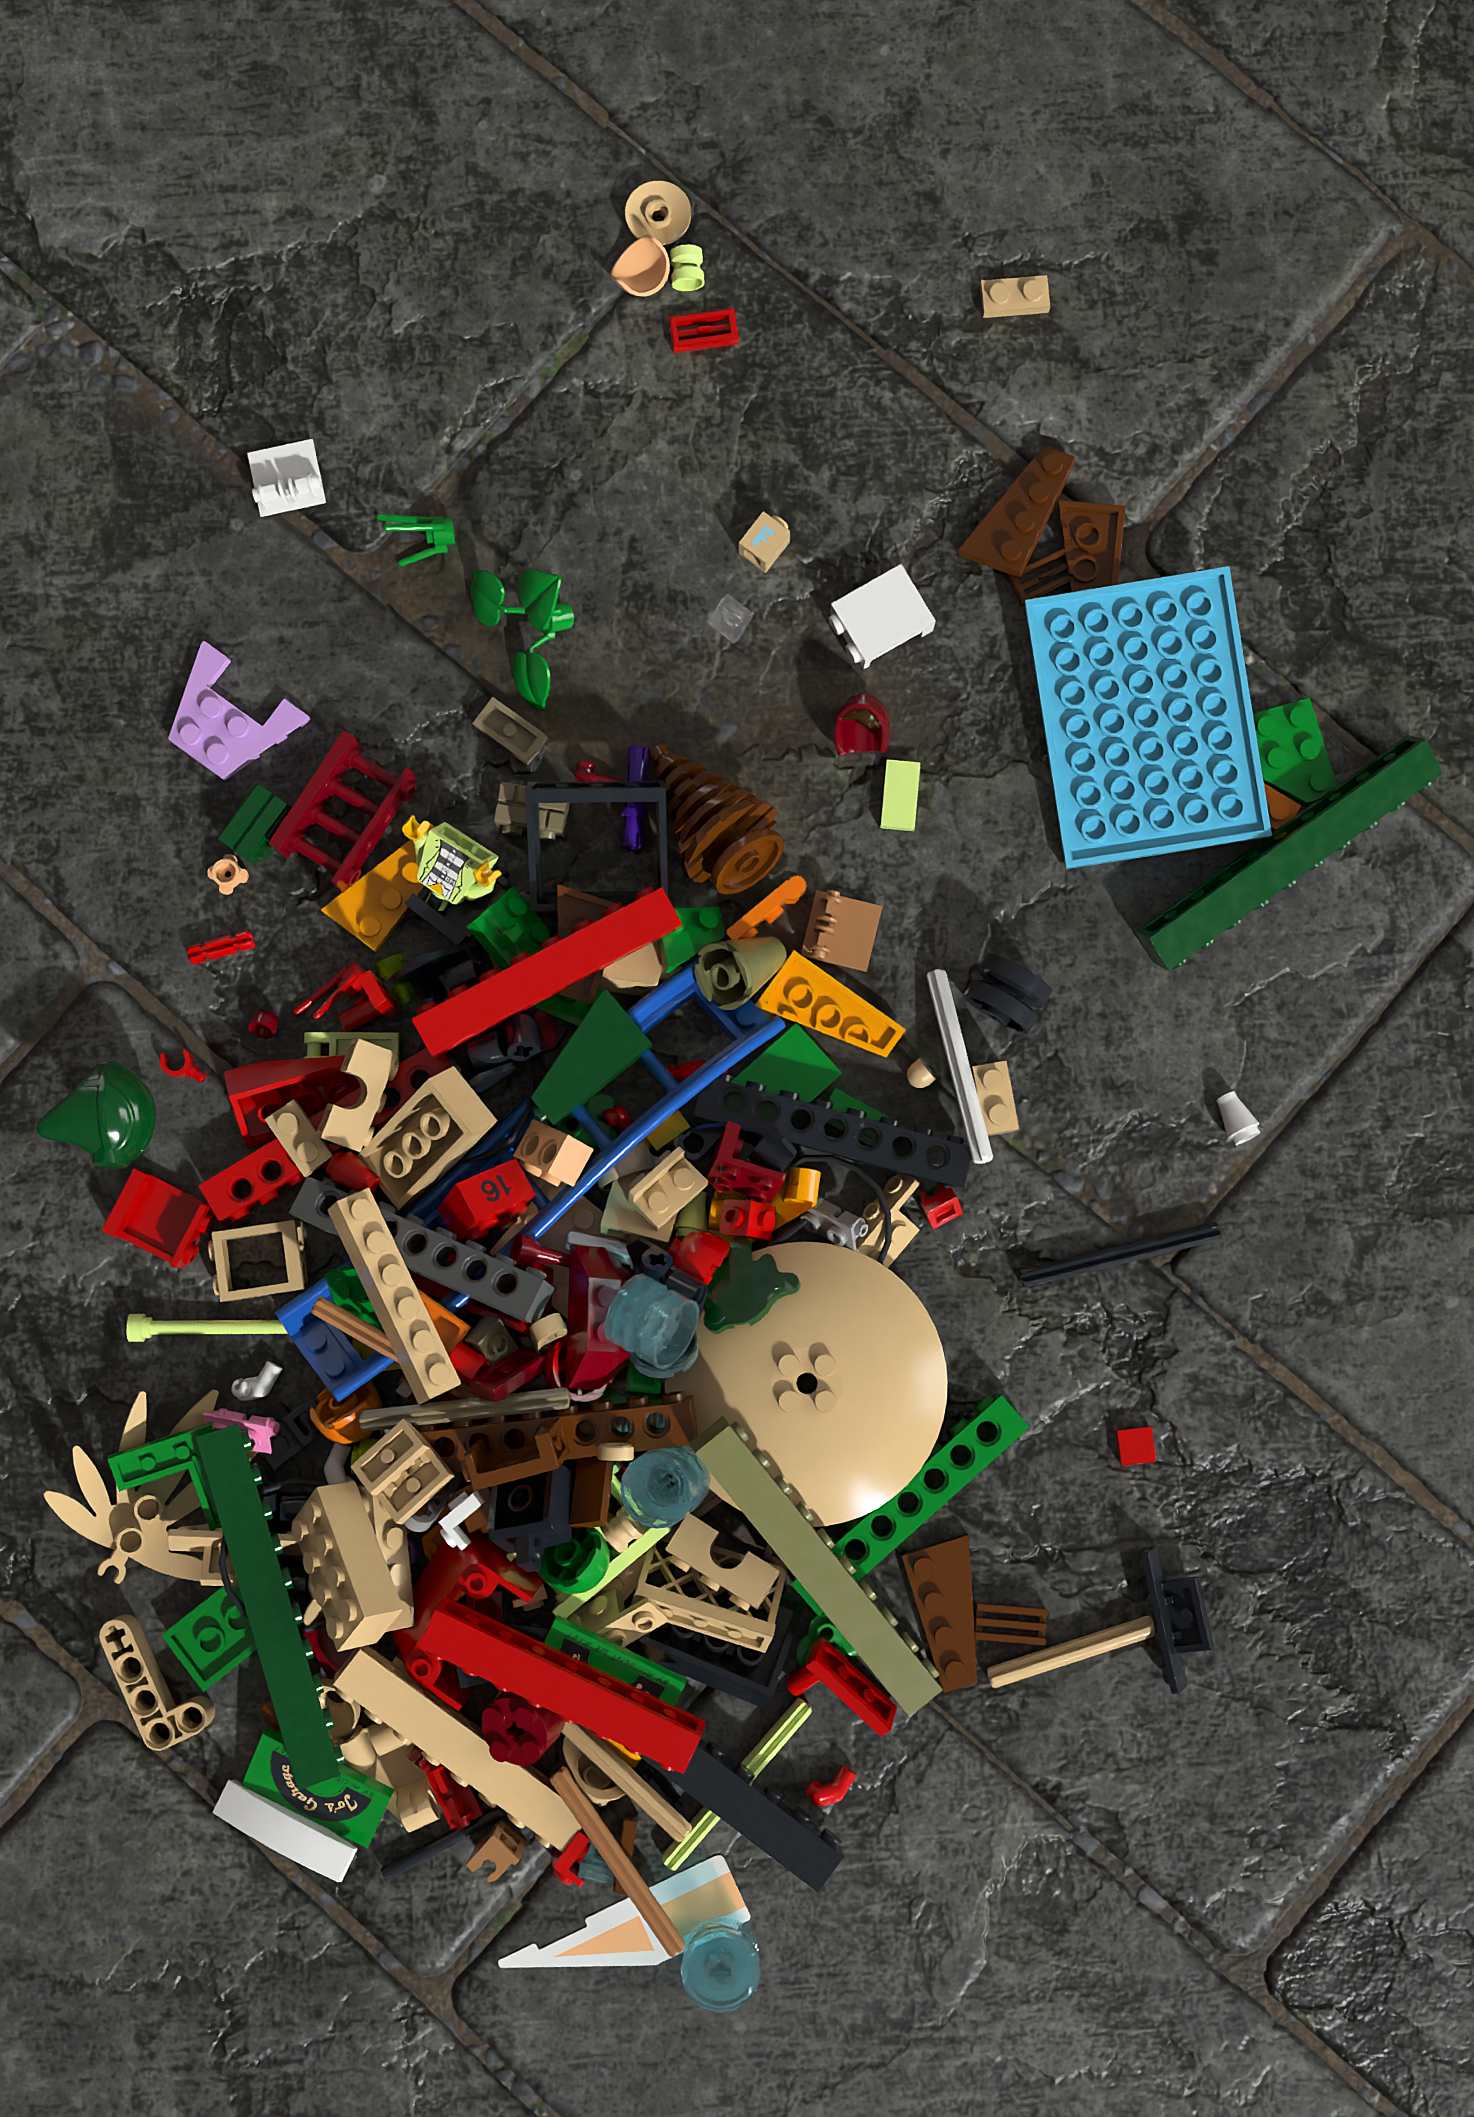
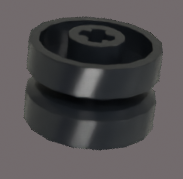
[962,953,1053,1034]

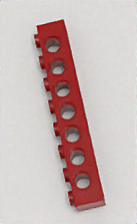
[199,1047,456,1224]

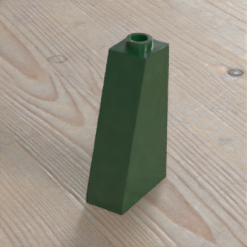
[531,989,653,1126]

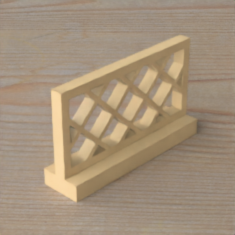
[630,1531,787,1653]

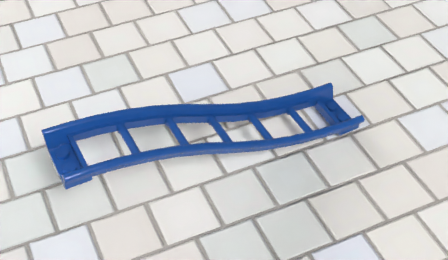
[274,956,785,1403]

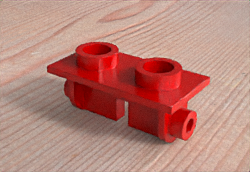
[424,1762,483,1830]

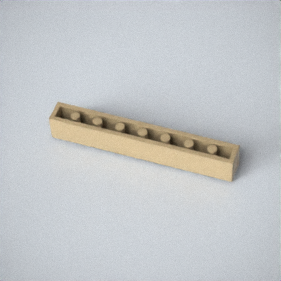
[333,1645,582,1853]

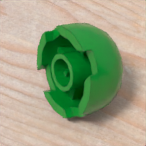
[538,1527,610,1594]

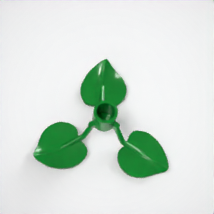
[470,569,574,710]

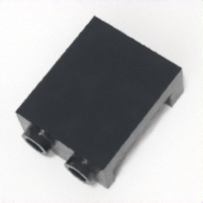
[405,863,513,945]

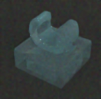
[578,1842,614,1885]

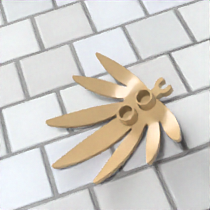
[43,1389,258,1584]

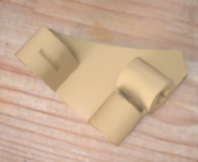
[331,1722,440,1832]

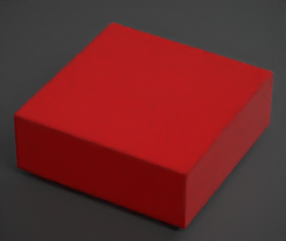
[1115,1426,1157,1466]

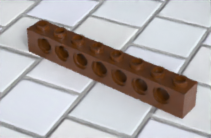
[415,1391,698,1472]

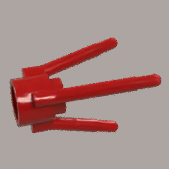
[293,961,368,1032]

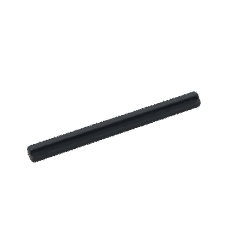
[1019,1222,1222,1287]

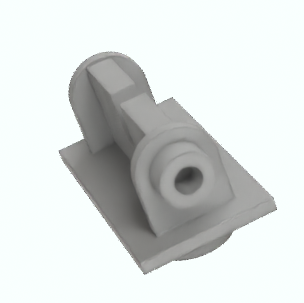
[800,1197,868,1251]

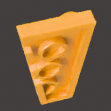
[321,824,435,952]
[755,950,906,1057]

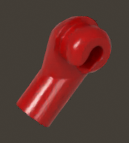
[805,1765,857,1807]

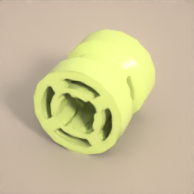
[670,244,705,291]

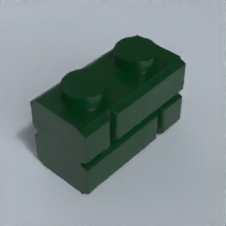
[217,783,291,866]

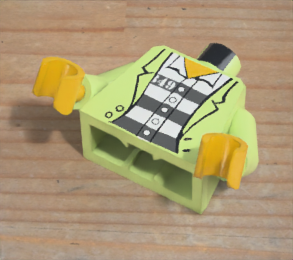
[402,815,501,911]

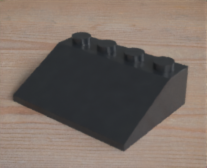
[634,1563,806,1709]

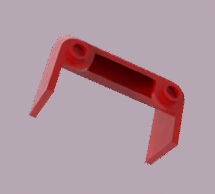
[390,1525,544,1711]

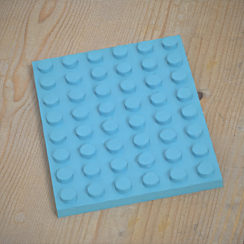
[1024,566,1272,869]

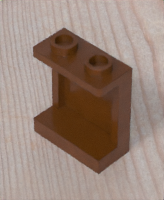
[462,1418,570,1491]

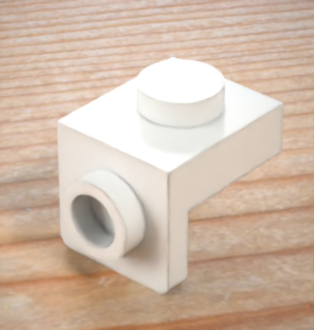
[439,1491,486,1550]

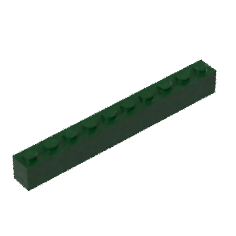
[1135,735,1443,971]
[196,1424,345,1791]

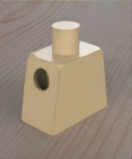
[598,941,683,996]

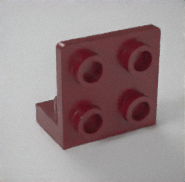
[706,1121,786,1203]

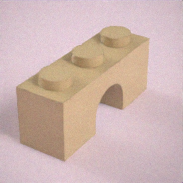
[315,1038,399,1152]
[665,1513,780,1611]

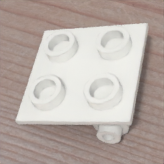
[247,439,326,517]

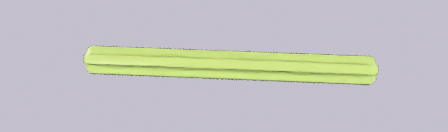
[661,1698,812,1871]

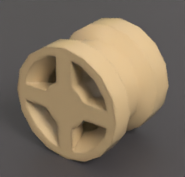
[600,1506,644,1553]

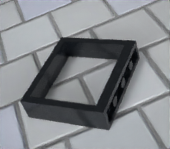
[525,780,669,916]

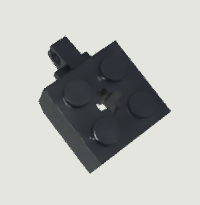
[487,1464,575,1572]

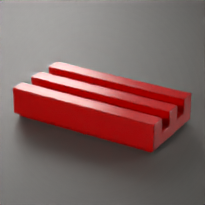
[669,308,739,353]

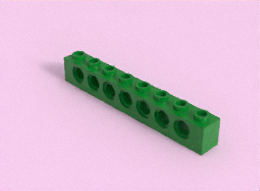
[790,1394,1030,1616]

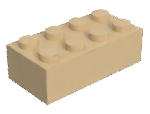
[357,1066,497,1211]
[291,1481,403,1652]

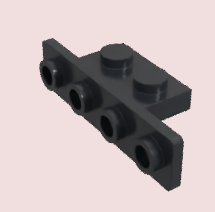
[1139,1546,1214,1694]

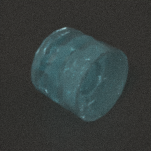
[604,1274,699,1369]
[620,1445,711,1529]

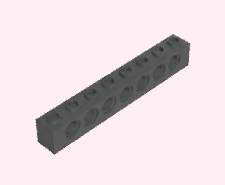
[288,1176,554,1325]

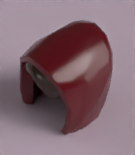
[834,691,890,756]

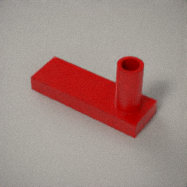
[338,970,402,1032]
[786,1637,897,1737]

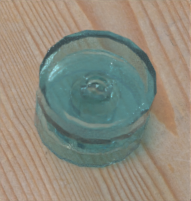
[681,1916,760,2013]

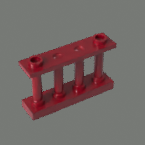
[268,730,417,893]

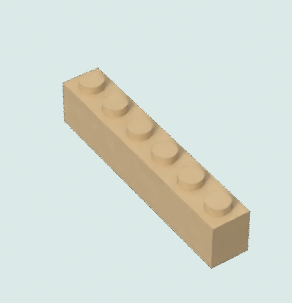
[327,1188,461,1404]

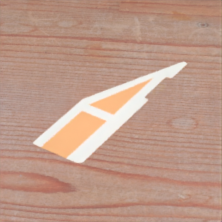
[498,1855,751,1968]

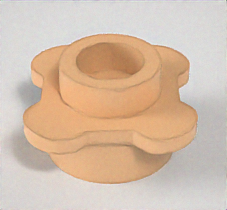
[208,854,249,895]

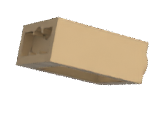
[208,1220,310,1302]

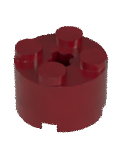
[482,1691,566,1765]

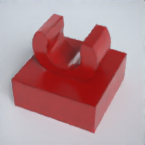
[920,1183,963,1230]

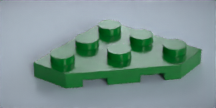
[1253,698,1337,806]

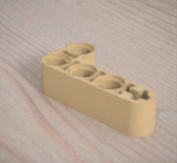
[99,1614,215,1751]

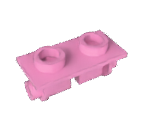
[203,1408,280,1454]

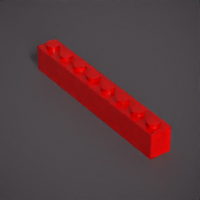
[412,886,682,1058]
[419,1596,706,1774]

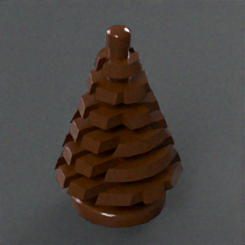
[649,744,784,895]

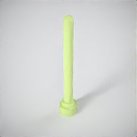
[127,1314,288,1342]

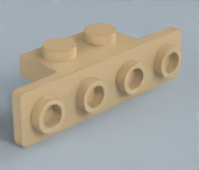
[855,1173,919,1268]
[168,1526,303,1587]
[566,1587,668,1647]

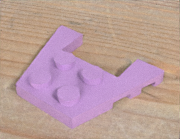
[168,641,311,781]

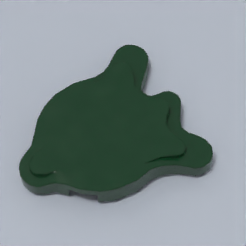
[703,1236,801,1334]

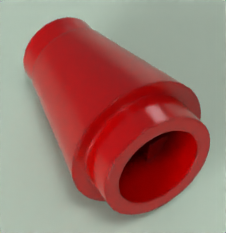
[326,1150,381,1194]

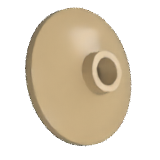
[625,181,691,245]

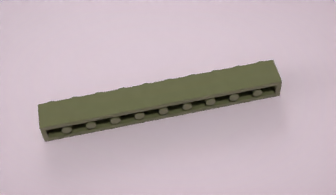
[689,1416,942,1717]

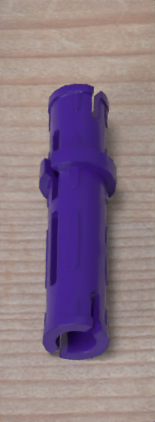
[621,745,650,850]

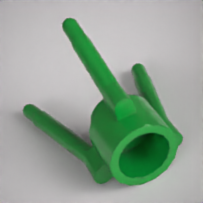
[376,514,455,566]

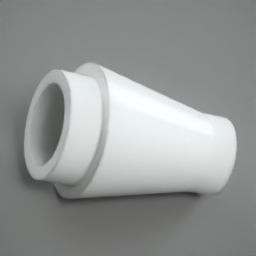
[1216,1091,1260,1145]

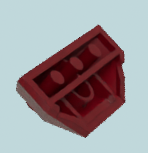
[565,1245,641,1389]

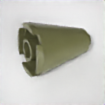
[694,936,787,1010]

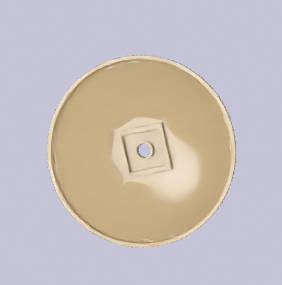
[665,1242,948,1527]

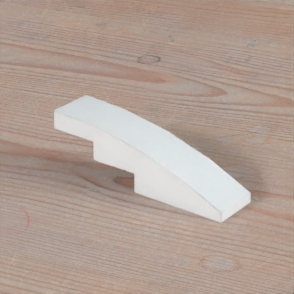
[212,1779,357,1882]

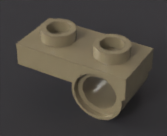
[462,1315,519,1366]

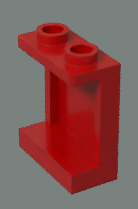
[101,1169,215,1268]

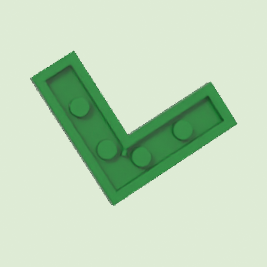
[108,1421,222,1531]

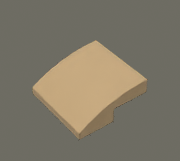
[350,1418,455,1525]

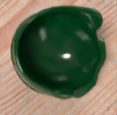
[36,1061,157,1169]

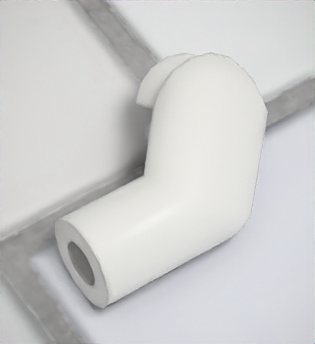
[231,1361,282,1401]
[324,1443,354,1485]

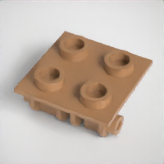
[801,890,883,972]

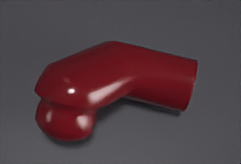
[574,760,621,781]

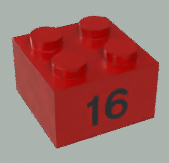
[437,1158,536,1243]

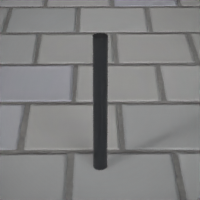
[381,1805,508,1881]

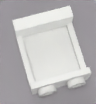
[828,564,936,669]

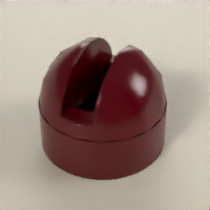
[248,1009,278,1038]

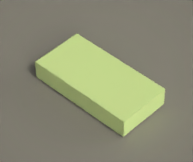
[880,759,921,831]

